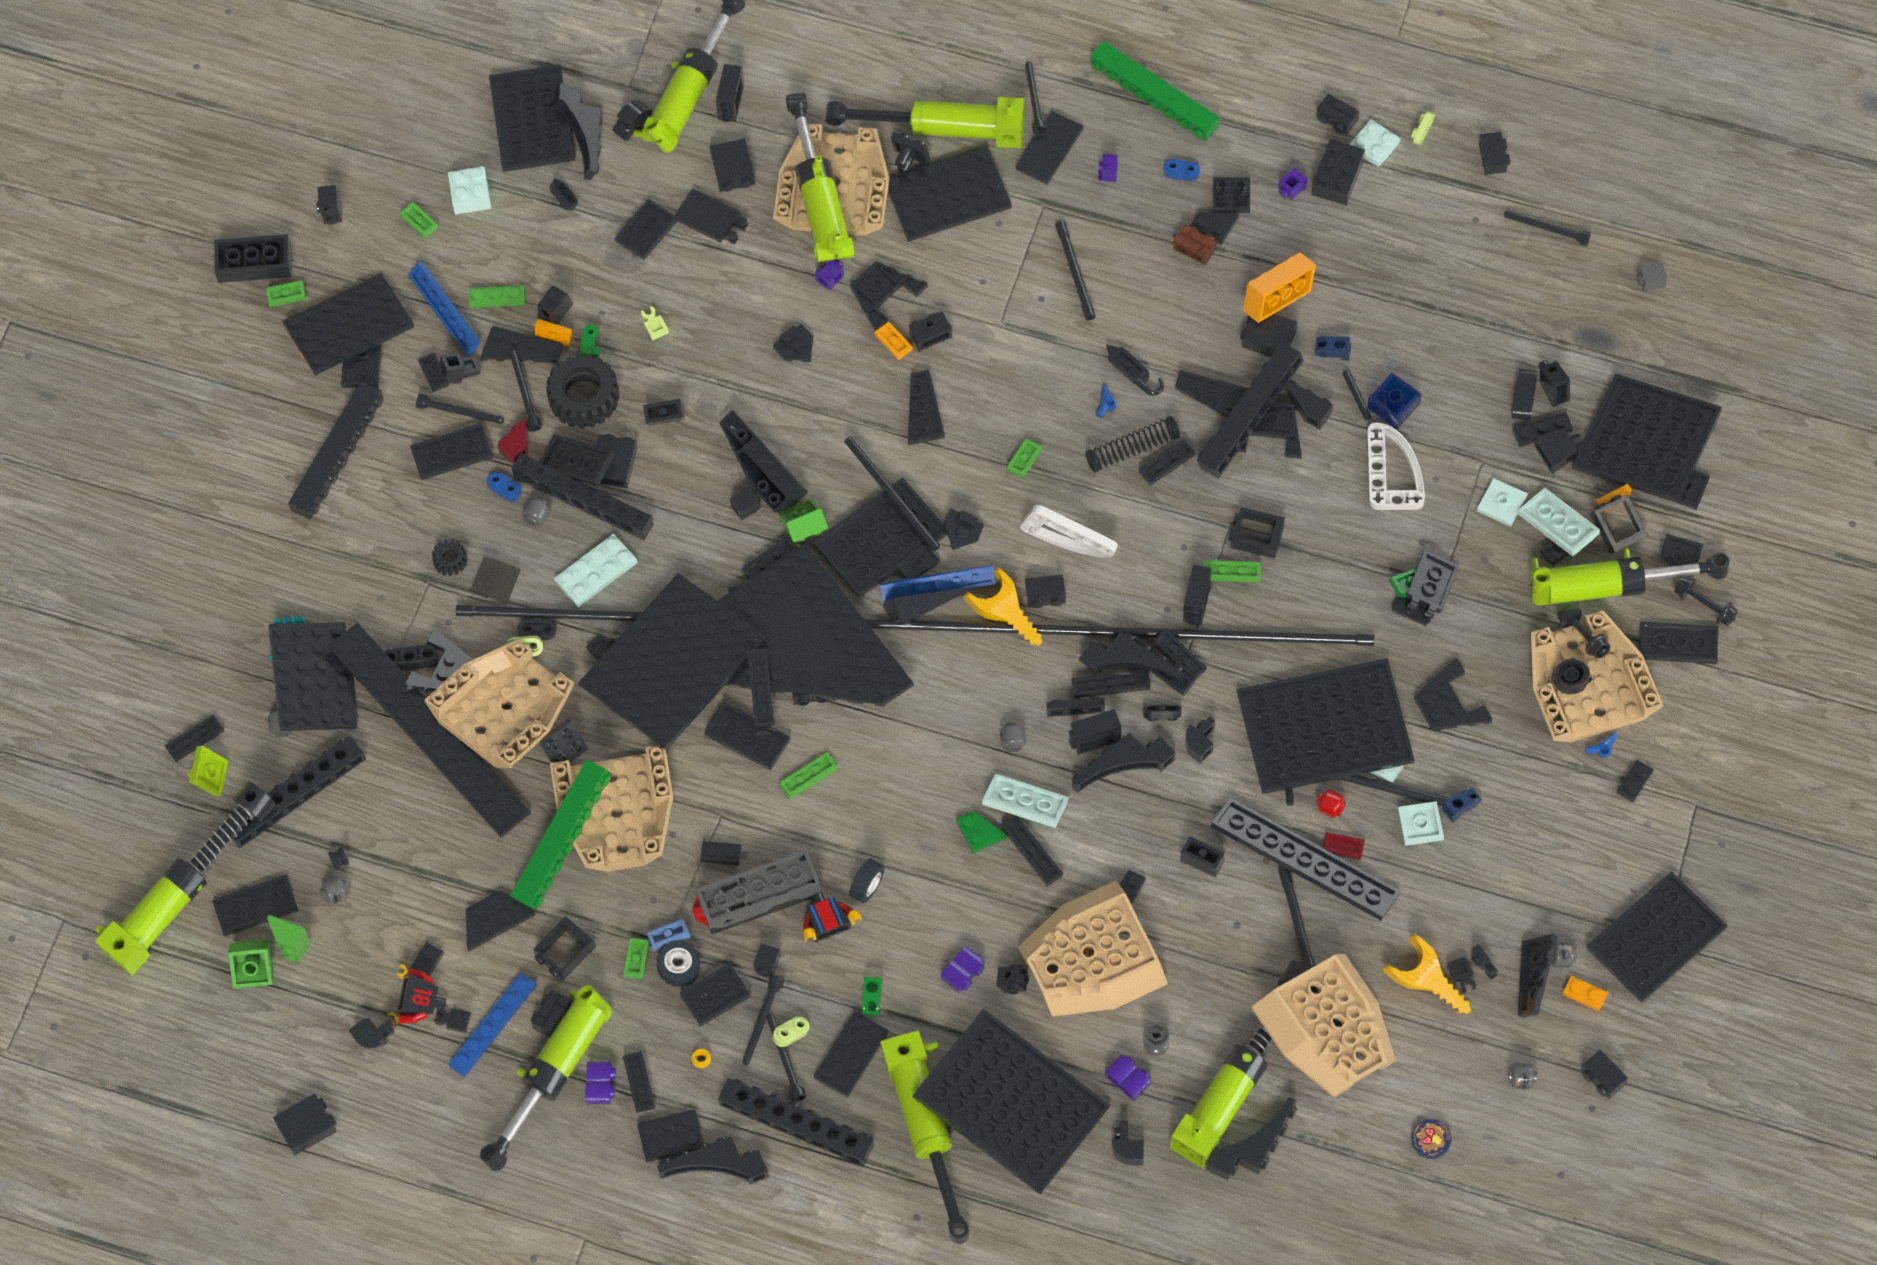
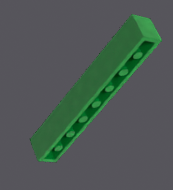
[1090,41,1220,141]
[510,759,612,910]

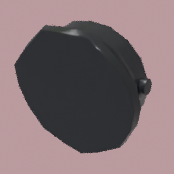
[1552,658,1590,695]

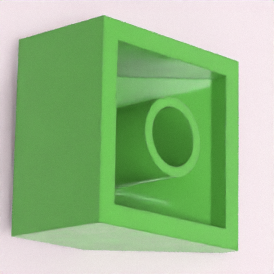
[777,498,828,543]
[267,915,310,963]
[228,939,273,989]

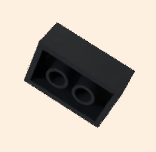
[1312,139,1365,206]

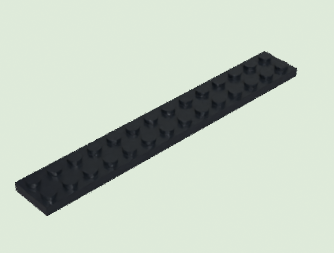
[328,622,530,838]

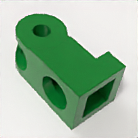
[580,324,600,359]
[862,977,883,1015]

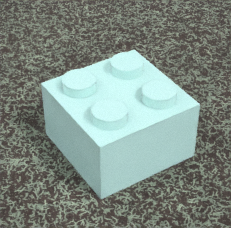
[448,166,491,215]

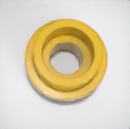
[691,1049,711,1068]

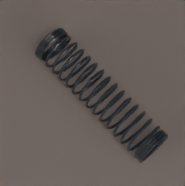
[1085,415,1180,473]

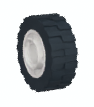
[849,858,885,903]
[656,941,700,987]

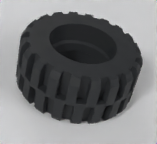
[546,354,619,428]

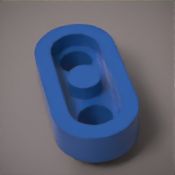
[1163,159,1200,181]
[487,472,521,501]

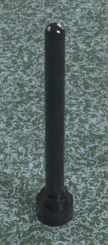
[1025,62,1047,135]
[1504,211,1591,246]
[509,350,542,432]
[416,393,504,424]
[742,975,785,1065]
[767,1014,807,1102]

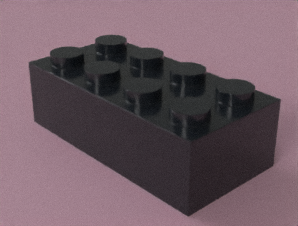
[214,234,292,283]

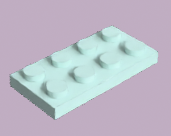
[1518,488,1600,556]
[554,534,638,607]
[982,774,1069,828]

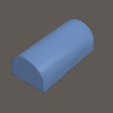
[646,919,691,952]

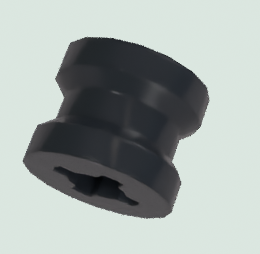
[328,847,349,870]

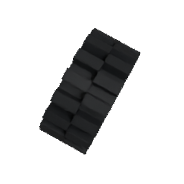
[432,539,467,576]

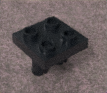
[891,132,930,172]
[1213,177,1250,213]
[539,718,588,763]

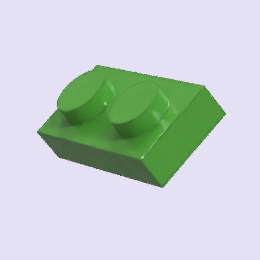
[399,202,438,239]
[266,280,306,307]
[1007,439,1042,479]
[623,938,650,980]

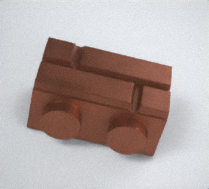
[1173,225,1217,265]

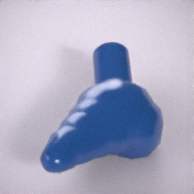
[1095,385,1117,418]
[1585,733,1617,758]

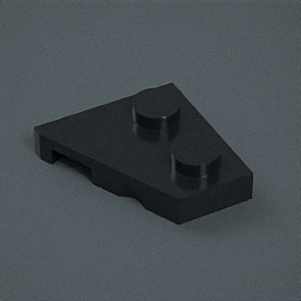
[1189,212,1239,245]

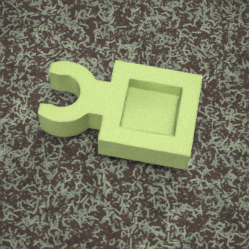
[641,306,669,341]

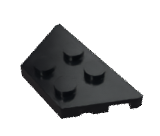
[466,890,535,952]

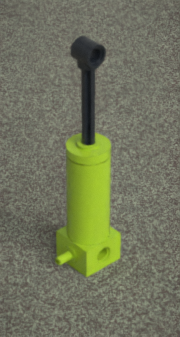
[825,97,1025,149]
[880,1030,969,1244]

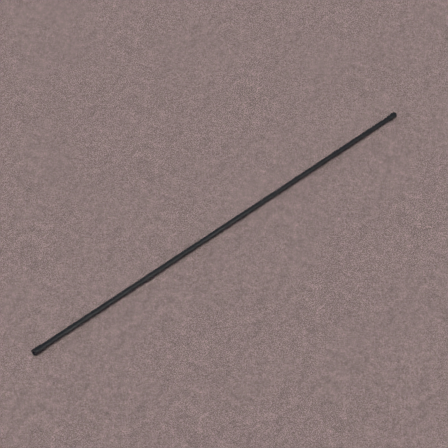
[456,605,1375,646]

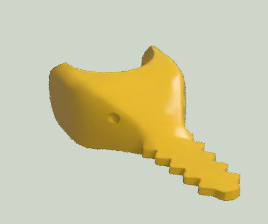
[964,568,1042,646]
[1383,934,1471,1014]

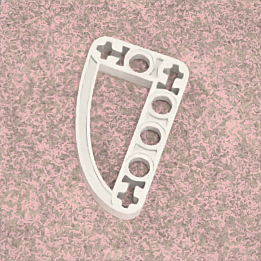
[1367,423,1425,510]
[1020,505,1118,557]

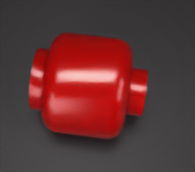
[1316,789,1346,818]

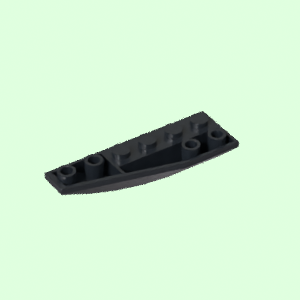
[719,410,808,513]

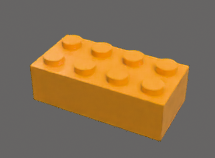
[1243,252,1316,323]

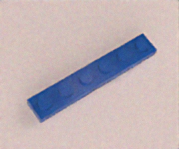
[408,262,481,356]
[880,564,996,603]
[448,973,537,1078]

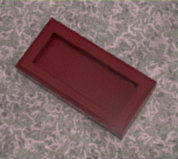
[1323,832,1365,860]

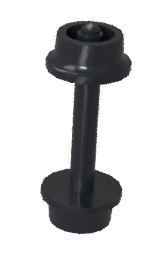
[1674,576,1738,627]
[1557,604,1610,659]

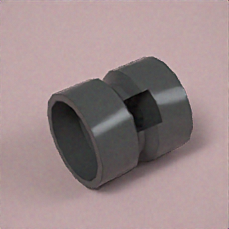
[1143,1022,1169,1056]

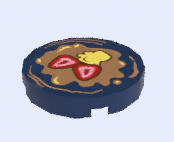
[1411,1119,1451,1159]

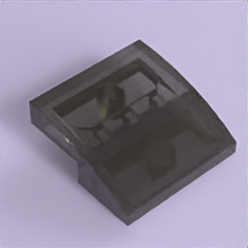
[470,557,521,604]

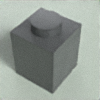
[1637,262,1667,292]

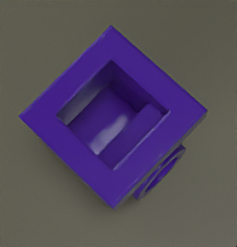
[1098,154,1118,182]
[1278,168,1307,200]
[815,259,844,290]

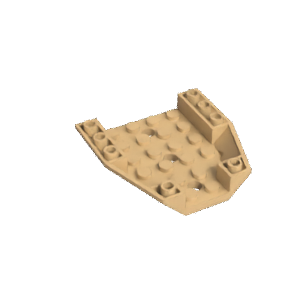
[773,124,889,235]
[1531,611,1663,743]
[425,640,575,768]
[550,745,673,872]
[1018,880,1168,1017]
[1251,953,1396,1097]

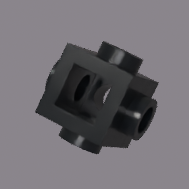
[996,964,1029,995]

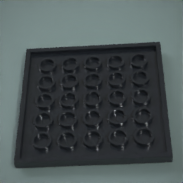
[1572,374,1722,503]

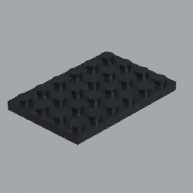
[489,64,575,172]
[888,145,1012,242]
[282,273,414,376]
[813,477,947,598]
[268,622,357,731]
[1586,871,1728,1003]

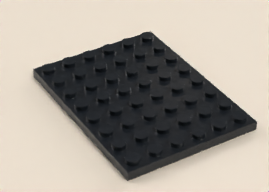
[578,573,766,751]
[1236,658,1415,794]
[912,1009,1111,1195]

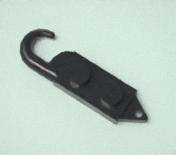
[1106,345,1165,396]

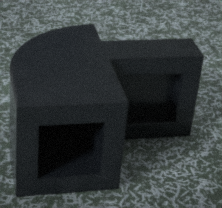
[612,100,653,141]
[440,352,481,384]
[1185,716,1215,764]
[348,1018,398,1048]
[1112,1120,1144,1166]

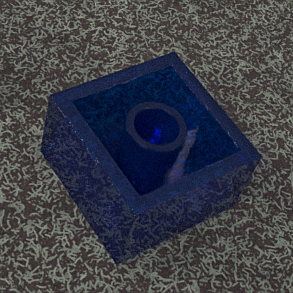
[1367,373,1422,430]

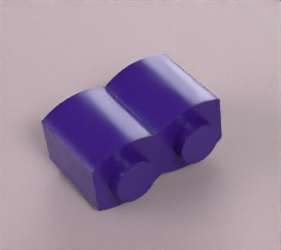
[940,946,985,993]
[1105,1054,1151,1101]
[585,1062,616,1104]

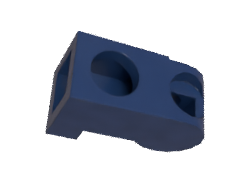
[1315,336,1351,361]
[1442,787,1482,823]

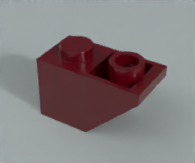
[497,420,529,464]

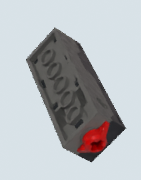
[692,850,821,935]

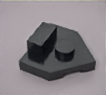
[773,324,814,362]
[943,508,984,550]
[1661,534,1704,566]

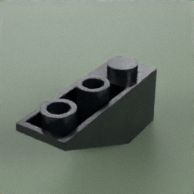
[1283,380,1333,430]

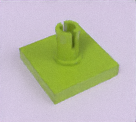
[188,746,229,797]

